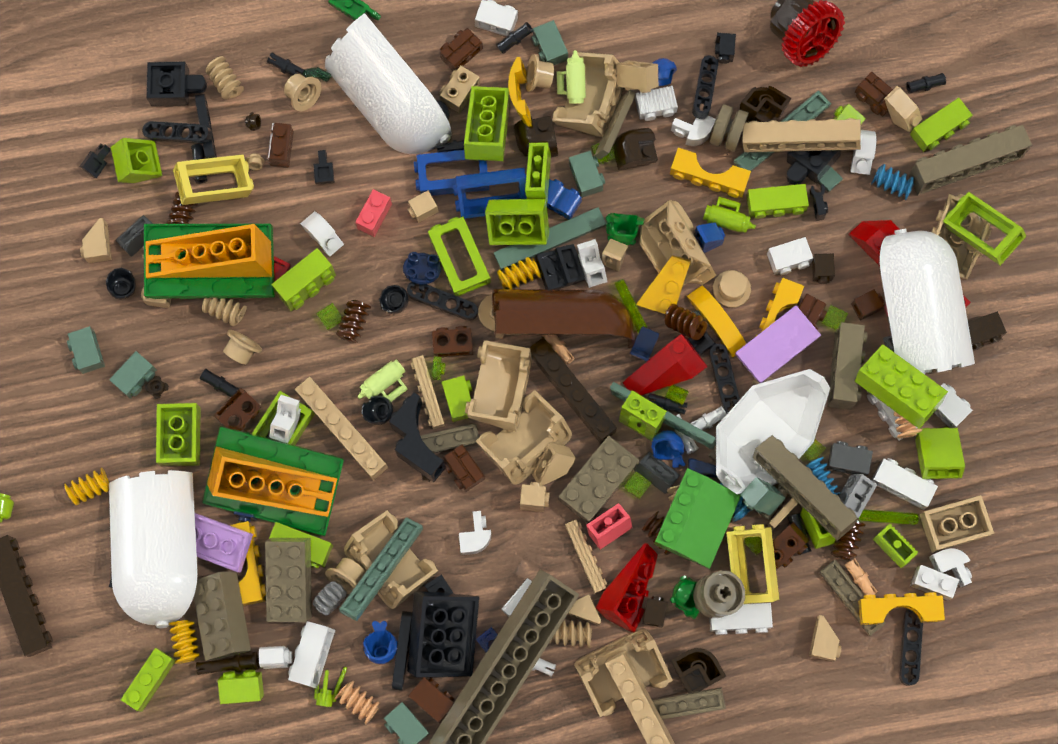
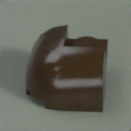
[740,86,792,123]
[514,116,558,157]
[613,128,658,170]
[671,648,726,693]

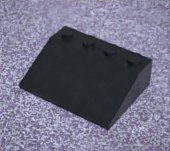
[407,592,479,677]

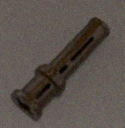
[196,652,259,675]

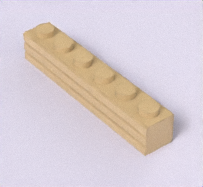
[411,355,445,429]
[565,519,608,594]

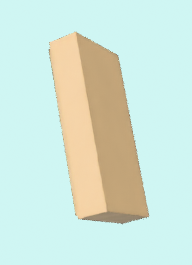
[767,497,798,531]

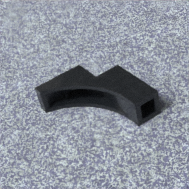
[389,392,446,483]

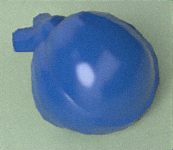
[651,58,677,90]
[651,430,686,468]
[363,621,398,664]

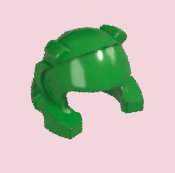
[606,213,645,245]
[670,575,699,619]

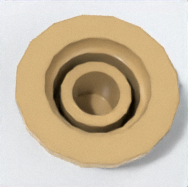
[525,54,554,92]
[284,74,321,112]
[713,270,751,308]
[223,330,262,365]
[325,558,365,595]

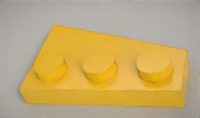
[636,255,691,314]

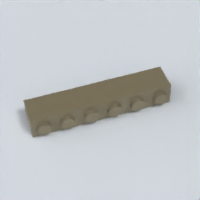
[752,435,858,540]

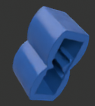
[547,179,582,220]

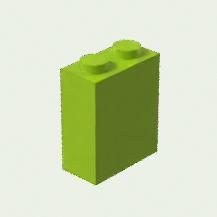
[915,427,965,479]

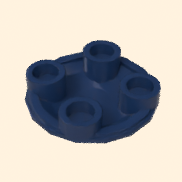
[403,252,441,284]

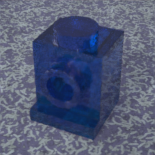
[476,627,498,653]

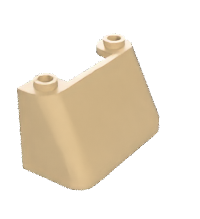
[552,52,623,137]
[465,340,532,432]
[476,390,572,485]
[344,510,438,609]
[574,628,673,717]

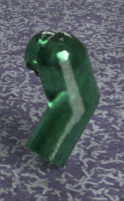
[303,67,331,82]

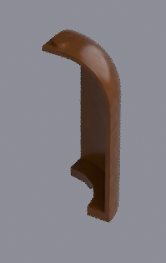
[492,289,638,348]

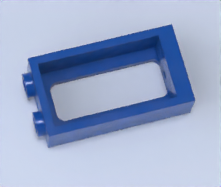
[414,150,489,196]
[453,167,527,219]

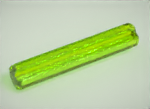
[615,279,647,333]
[859,509,919,525]

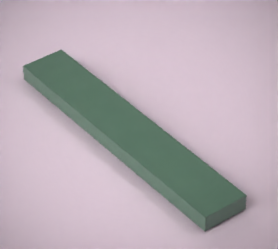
[733,90,831,171]
[493,207,606,271]
[610,382,716,449]
[339,517,423,621]

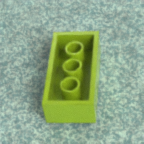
[464,86,510,161]
[855,344,948,429]

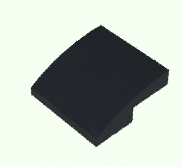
[535,244,586,289]

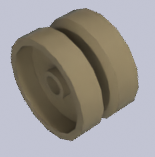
[709,104,749,152]
[694,570,745,618]

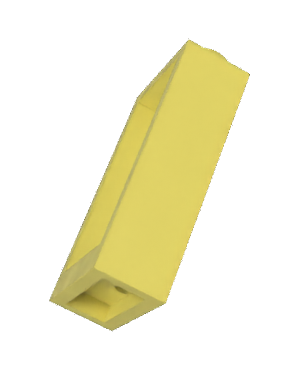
[173,155,254,205]
[727,524,779,604]

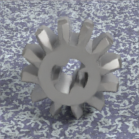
[313,581,347,616]

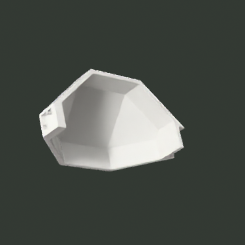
[716,369,830,494]

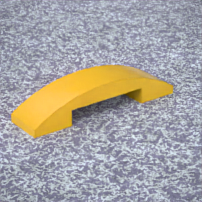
[508,57,532,127]
[686,285,746,358]

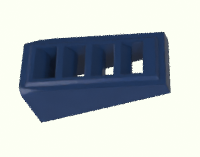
[688,458,718,478]

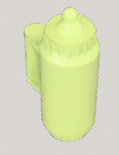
[556,50,586,103]
[358,359,408,402]

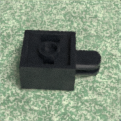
[146,62,207,106]
[786,150,841,185]

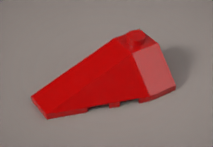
[622,334,708,396]
[596,543,658,633]

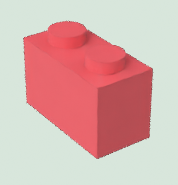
[355,189,392,237]
[586,503,632,550]

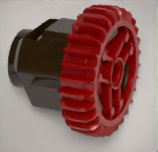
[770,0,845,67]

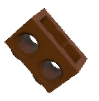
[432,326,473,358]
[213,388,261,431]

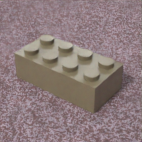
[827,322,867,410]
[558,436,640,524]
[265,538,312,622]
[194,571,251,661]

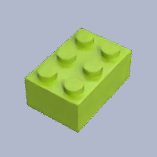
[485,199,550,245]
[271,248,336,311]
[156,403,201,467]

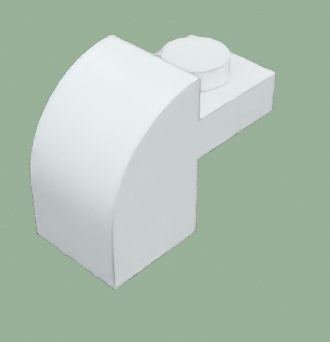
[671,116,716,146]
[850,130,876,175]
[300,211,344,257]
[577,239,607,288]
[269,395,301,444]
[459,511,491,555]
[929,548,972,588]

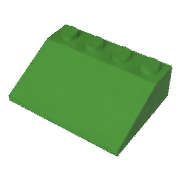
[654,468,741,569]

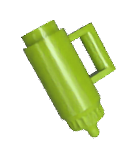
[703,197,756,233]

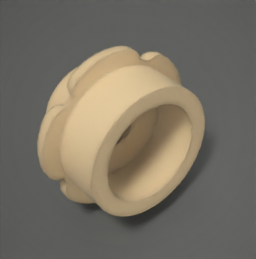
[246,154,265,170]

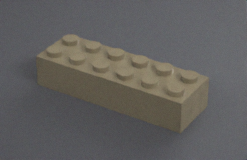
[909,125,1032,196]

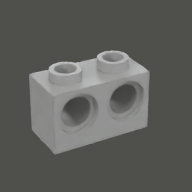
[839,474,877,518]

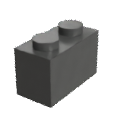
[827,441,873,476]

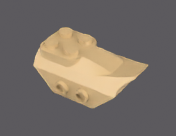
[931,194,992,280]
[640,200,716,286]

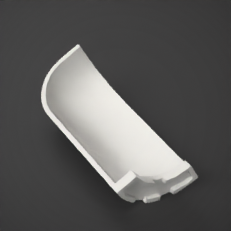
[325,13,452,154]
[880,229,975,374]
[109,470,197,628]

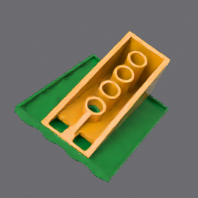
[144,224,275,299]
[202,426,344,536]

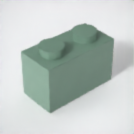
[531,20,568,65]
[569,150,605,198]
[67,326,105,374]
[109,351,157,399]
[740,477,785,515]
[384,702,430,744]

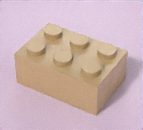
[920,495,994,553]

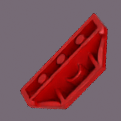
[848,220,900,266]

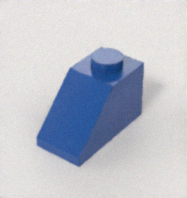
[694,223,725,253]

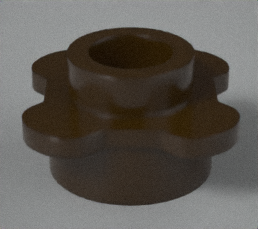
[145,376,169,399]

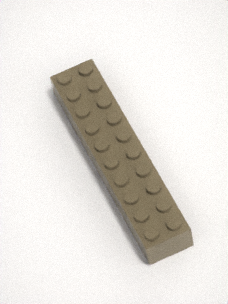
[429,569,580,744]

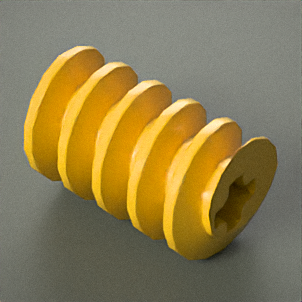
[497,257,541,289]
[64,468,109,505]
[169,620,200,664]

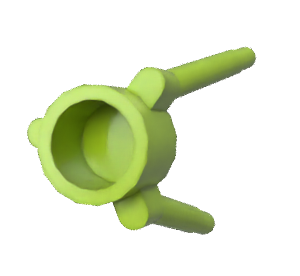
[314,667,347,707]

